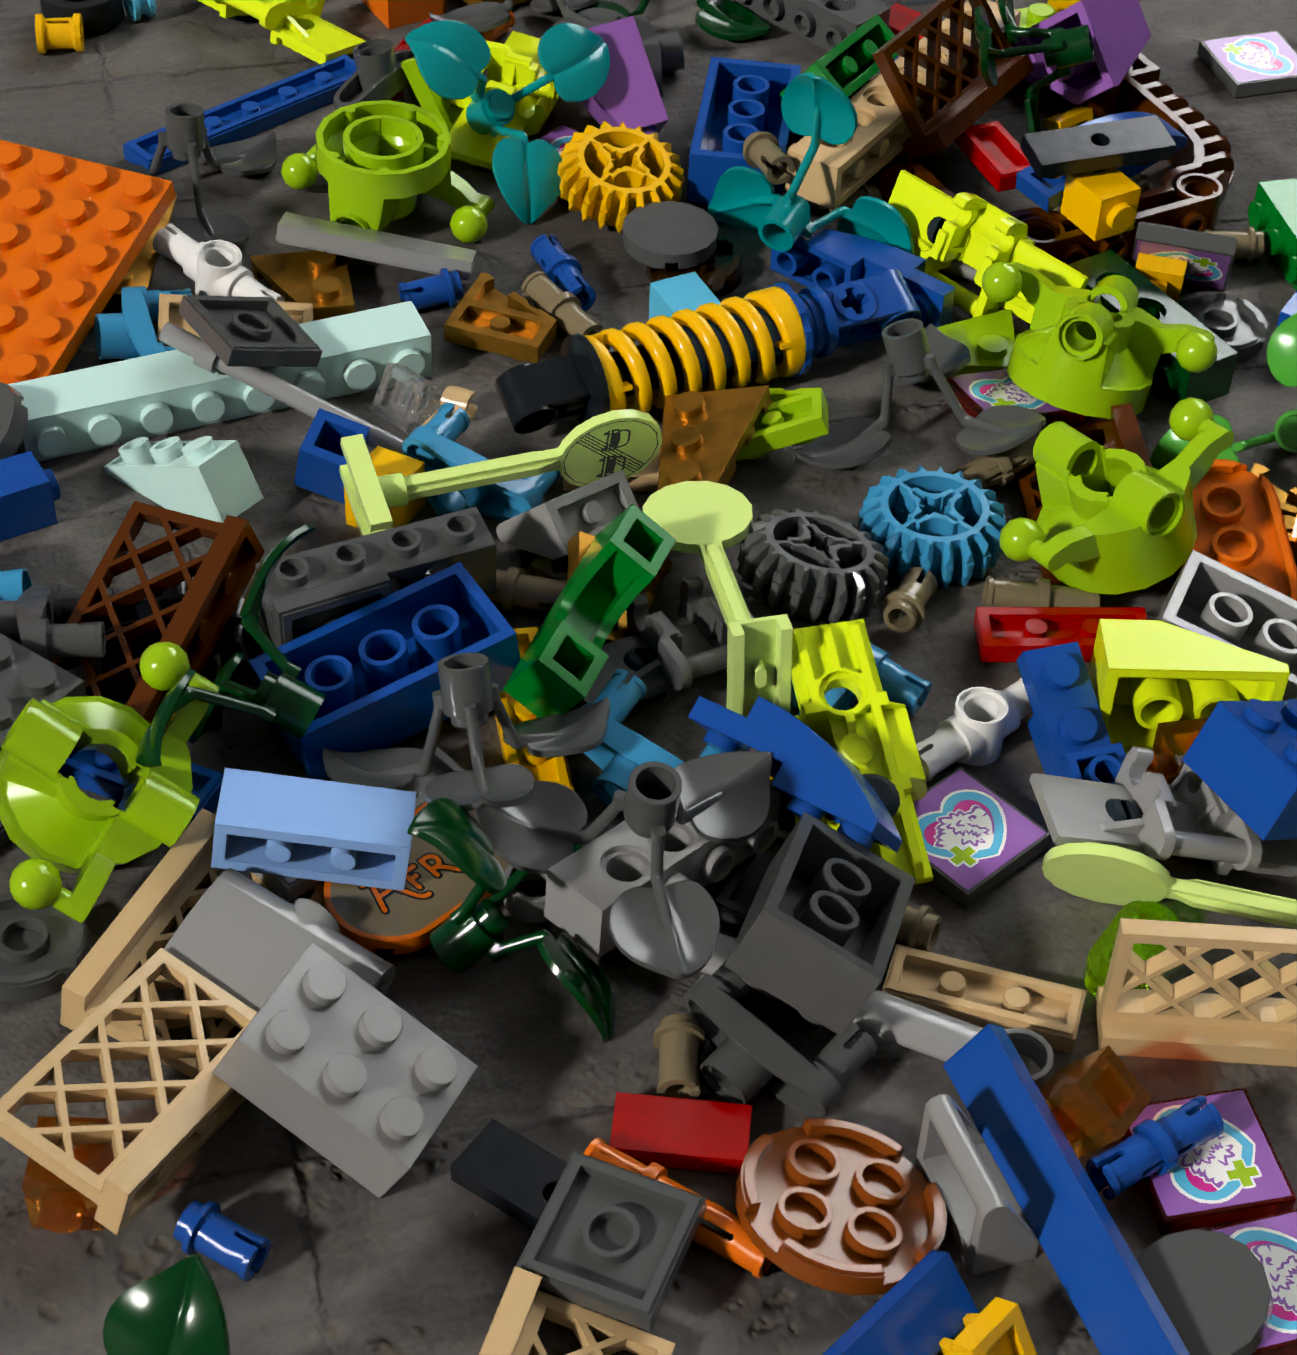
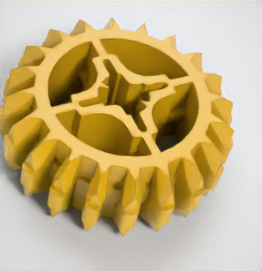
[557,121,684,233]

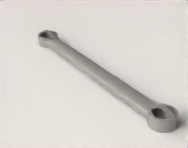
[504,865,1054,1094]

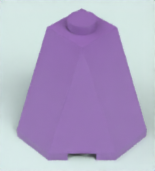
[1012,0,1151,105]
[580,16,669,137]

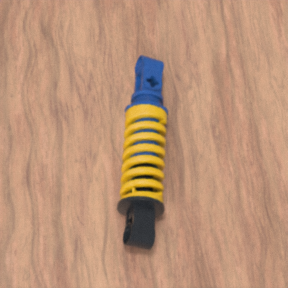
[495,269,922,434]

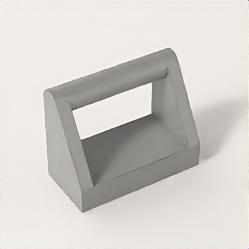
[496,470,639,560]
[915,1094,1039,1277]

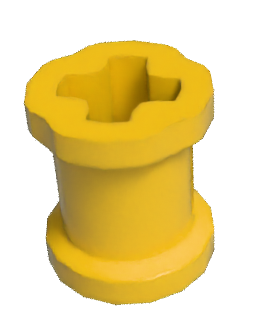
[35,13,85,54]

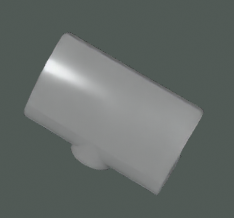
[164,868,396,1012]

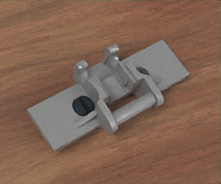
[1029,746,1297,877]

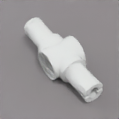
[153,224,285,302]
[916,677,1033,783]

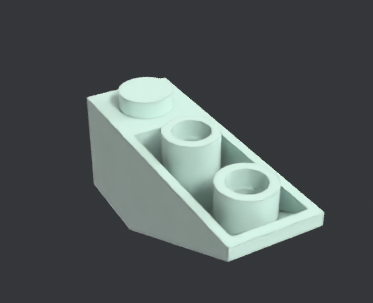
[103,436,264,523]

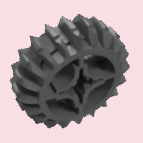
[737,507,889,624]

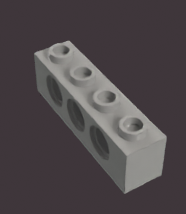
[544,786,781,958]

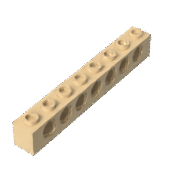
[783,0,1021,210]

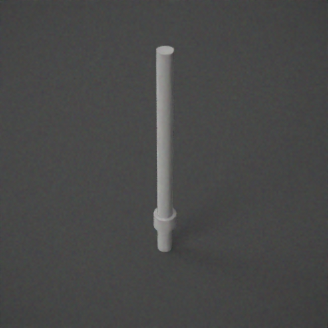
[159,322,404,454]

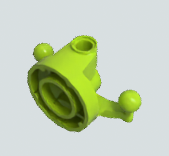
[281,100,495,244]
[982,262,1218,419]
[999,397,1234,595]
[0,642,219,924]

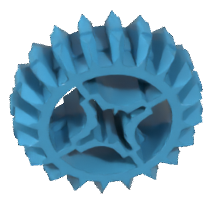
[858,465,1006,590]

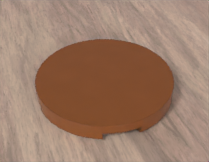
[735,1118,947,1295]

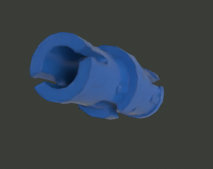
[530,234,596,311]
[1086,1095,1224,1200]

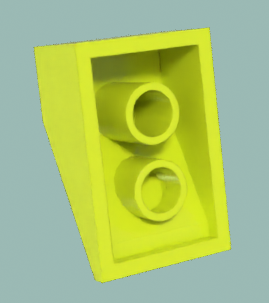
[1088,619,1290,756]

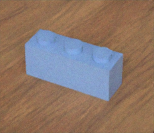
[211,768,417,891]

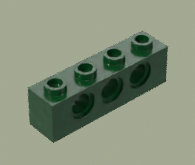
[1068,249,1238,405]

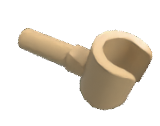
[420,385,478,426]

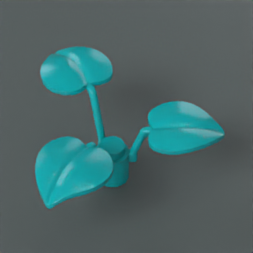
[404,20,610,225]
[706,73,914,254]

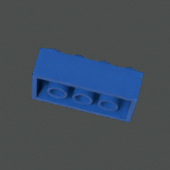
[687,57,801,206]
[248,562,521,780]
[1182,699,1297,841]

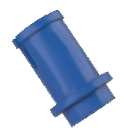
[398,268,464,311]
[174,1200,271,1282]

